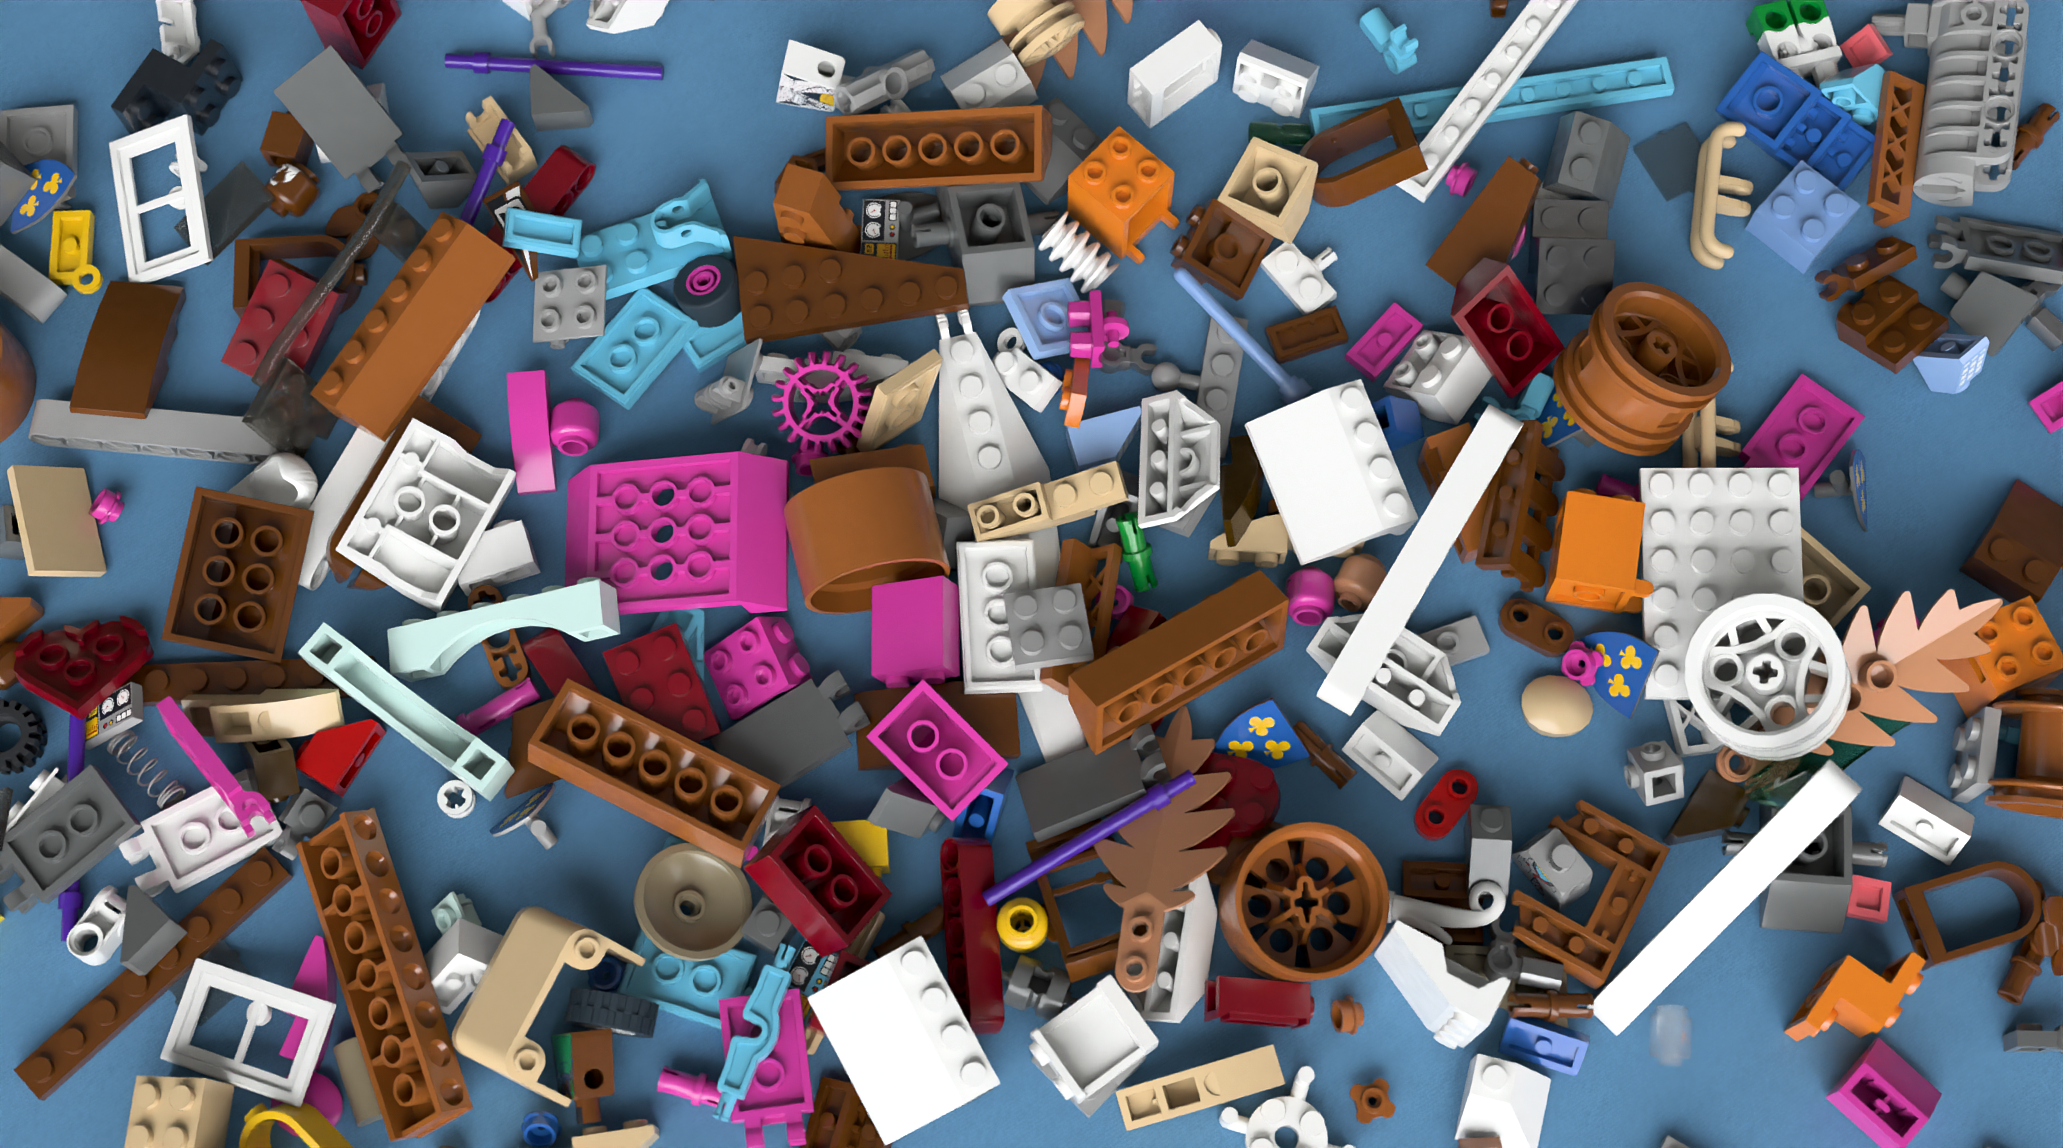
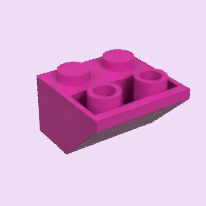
[1825,1037,1942,1148]

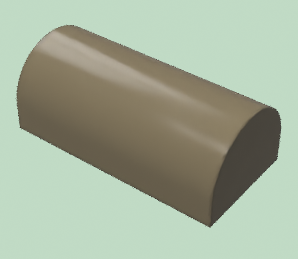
[333,1037,383,1127]

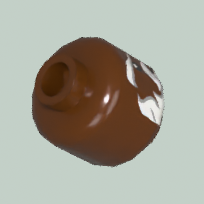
[264,162,321,218]

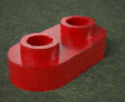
[1413,769,1478,841]

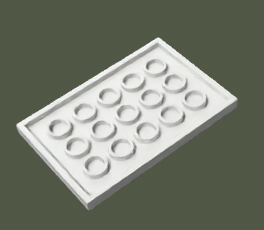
[1639,468,1805,700]

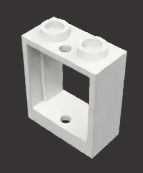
[1127,20,1222,128]

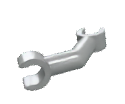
[529,0,572,59]

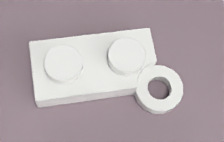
[991,328,1063,413]

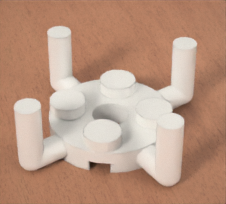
[1219,1066,1355,1148]

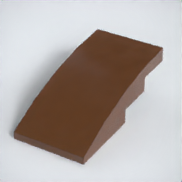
[69,281,186,420]
[854,681,1021,771]

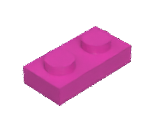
[1345,302,1423,383]

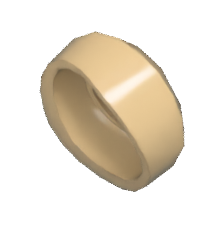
[1522,675,1593,737]

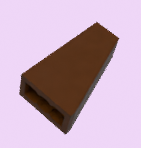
[1425,156,1542,288]

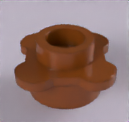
[1350,1078,1395,1124]

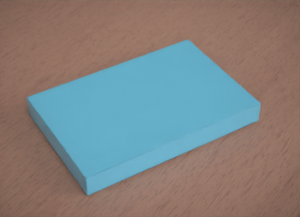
[570,288,700,411]
[616,928,758,1031]

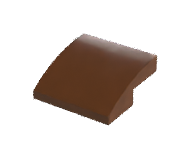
[1401,860,1484,947]
[801,1076,893,1148]

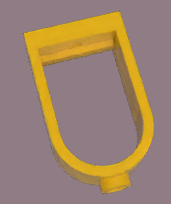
[239,1102,354,1148]

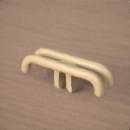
[1690,121,1753,270]
[1682,362,1741,468]

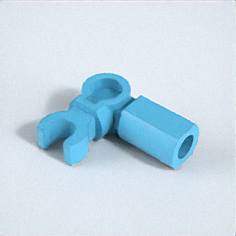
[1359,8,1418,75]
[1473,372,1554,425]

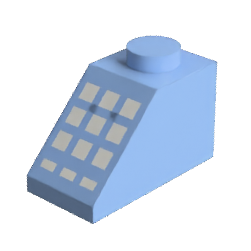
[1913,333,1989,394]
[1066,406,1141,473]

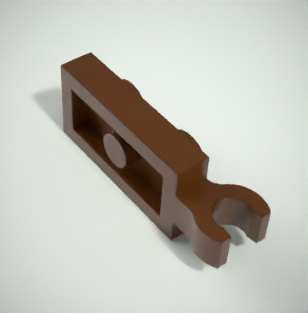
[1814,236,1918,302]

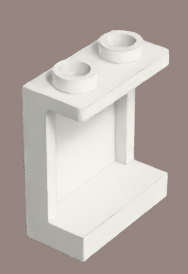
[1028,974,1159,1104]

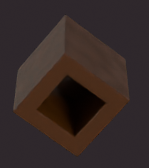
[260,111,314,168]

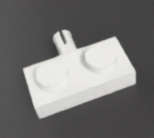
[1260,242,1338,315]

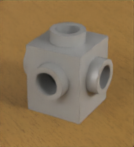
[1623,740,1685,806]

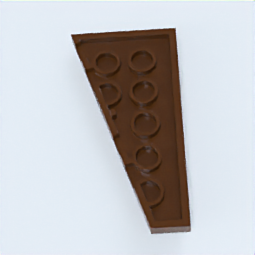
[733,236,970,345]

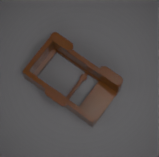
[1025,818,1147,983]

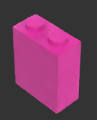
[871,576,959,688]

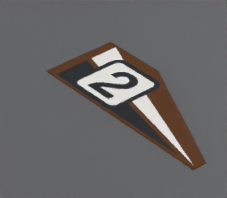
[482,181,538,281]

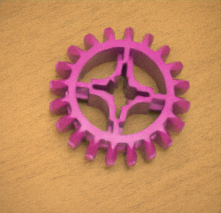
[771,351,874,454]

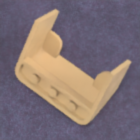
[452,906,646,1107]

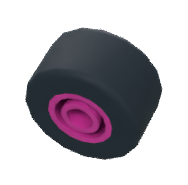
[673,254,741,328]

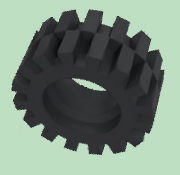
[0,699,48,775]

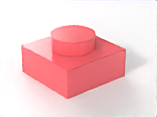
[1839,24,1893,68]
[1846,874,1892,924]

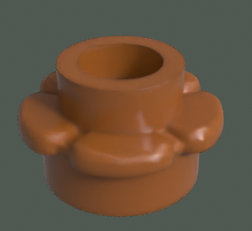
[1331,995,1364,1035]

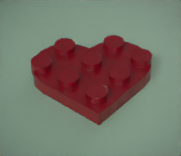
[13,616,154,720]
[1184,752,1281,851]

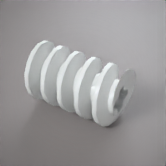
[1038,211,1120,293]

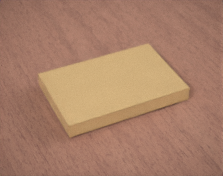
[856,349,943,452]
[7,465,107,577]

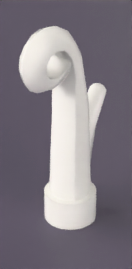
[1387,881,1506,945]

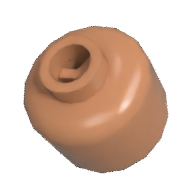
[1333,553,1387,612]

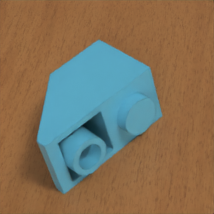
[1819,63,1886,126]

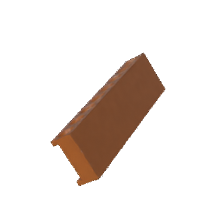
[296,808,473,1142]

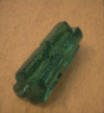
[1248,122,1311,145]

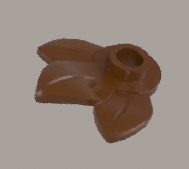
[325,192,400,262]
[2029,896,2063,976]

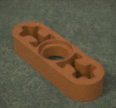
[468,585,532,691]

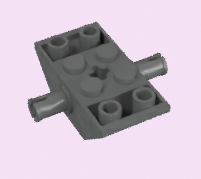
[911,182,1059,307]
[1721,771,1888,934]

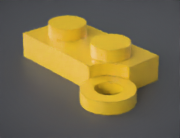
[49,210,103,295]

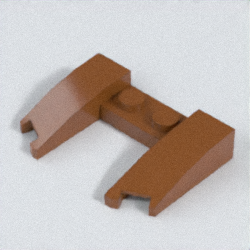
[1511,800,1670,990]

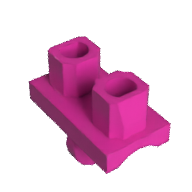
[1067,290,1129,368]

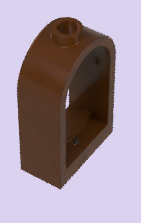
[1299,97,1429,207]
[233,235,368,319]
[1892,861,2046,971]

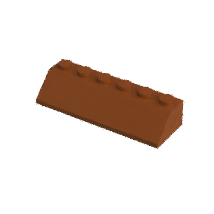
[825,105,1052,191]
[310,211,516,442]
[1068,570,1289,755]
[528,678,781,868]

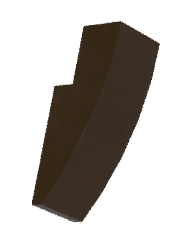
[1220,435,1264,547]

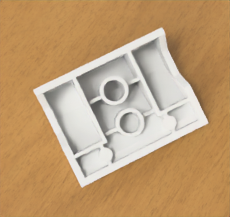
[1245,379,1418,565]
[336,418,516,613]
[1374,920,1511,1049]
[807,936,1000,1145]

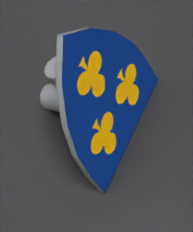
[489,782,558,850]

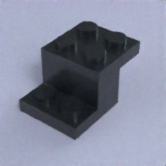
[111,39,243,137]
[1528,199,1615,315]

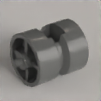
[1002,954,1078,1021]

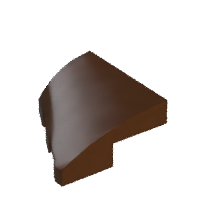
[504,698,562,799]

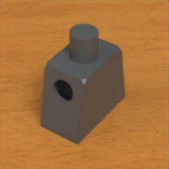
[1940,271,2040,359]

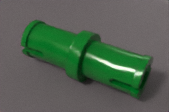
[1115,512,1158,592]

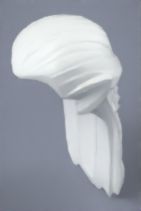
[226,452,318,510]

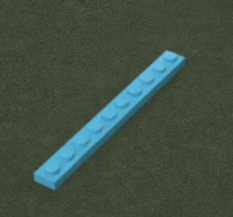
[1309,56,1675,138]

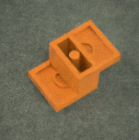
[1783,951,1926,1041]

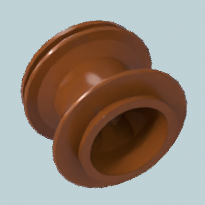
[1984,688,2063,820]

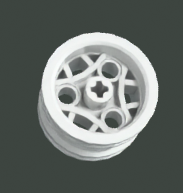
[1685,594,1851,761]

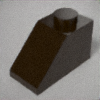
[238,738,300,803]
[1662,769,1751,846]

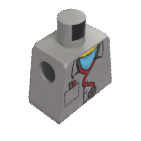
[1511,827,1593,913]

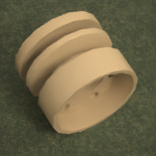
[987,0,1085,67]

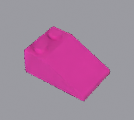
[866,680,1008,821]

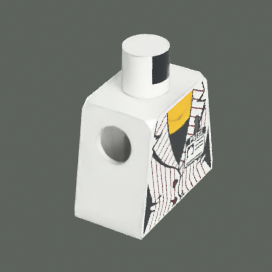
[776,40,854,112]

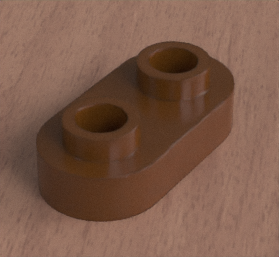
[1498,598,1574,658]

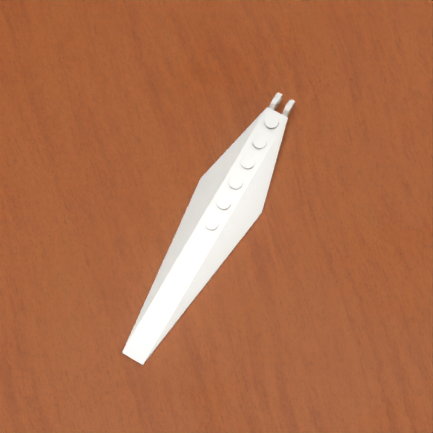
[935,310,1087,763]

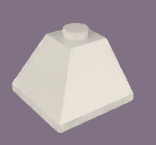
[1454,1054,1551,1148]

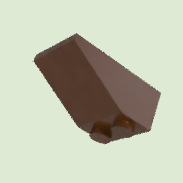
[1959,479,2063,604]

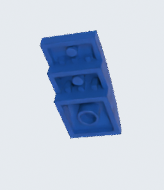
[1715,51,1875,192]

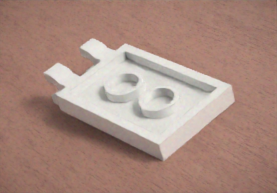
[119,769,283,897]

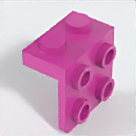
[704,616,814,720]

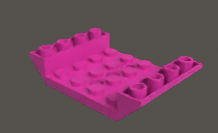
[565,451,789,615]

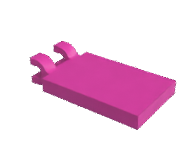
[1737,374,1865,501]
[156,695,276,839]
[718,988,815,1148]

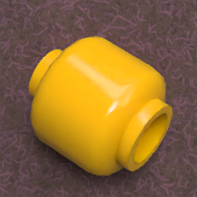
[997,897,1048,953]

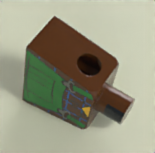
[551,1028,615,1124]

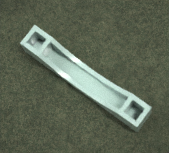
[387,577,621,682]
[298,623,515,801]

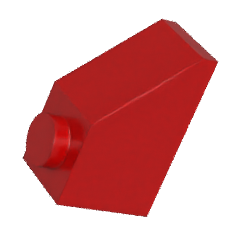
[295,719,386,797]

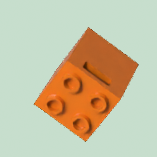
[1067,126,1180,264]
[1544,488,1654,614]
[1936,596,2063,719]

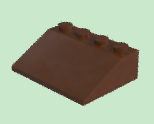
[161,486,315,663]

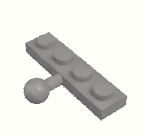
[1151,316,1248,463]

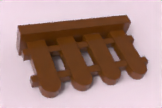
[1475,420,1565,592]

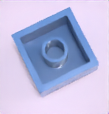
[1745,160,1861,274]

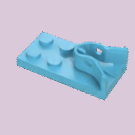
[577,179,734,300]

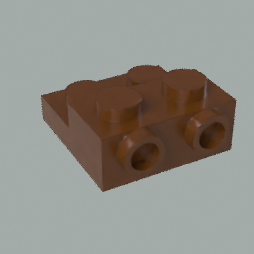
[1170,197,1274,301]
[1836,275,1949,374]

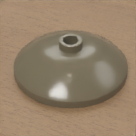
[634,843,752,961]

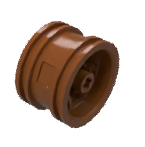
[1553,282,1731,456]

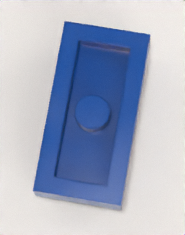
[1498,1016,1590,1077]

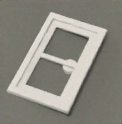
[109,114,213,284]
[161,958,337,1107]

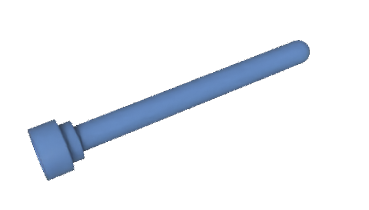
[1174,267,1313,405]

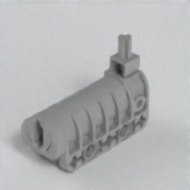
[1871,0,2029,207]

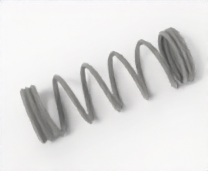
[107,730,186,810]

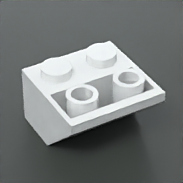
[1233,40,1319,119]
[1383,330,1492,425]

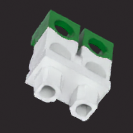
[1745,0,1842,89]

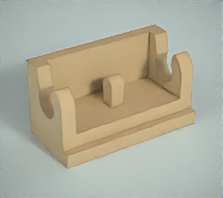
[466,96,538,186]

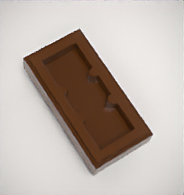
[1264,305,1349,365]

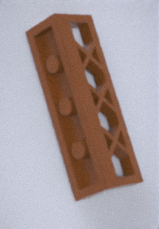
[1867,70,1925,228]
[1039,538,1122,695]

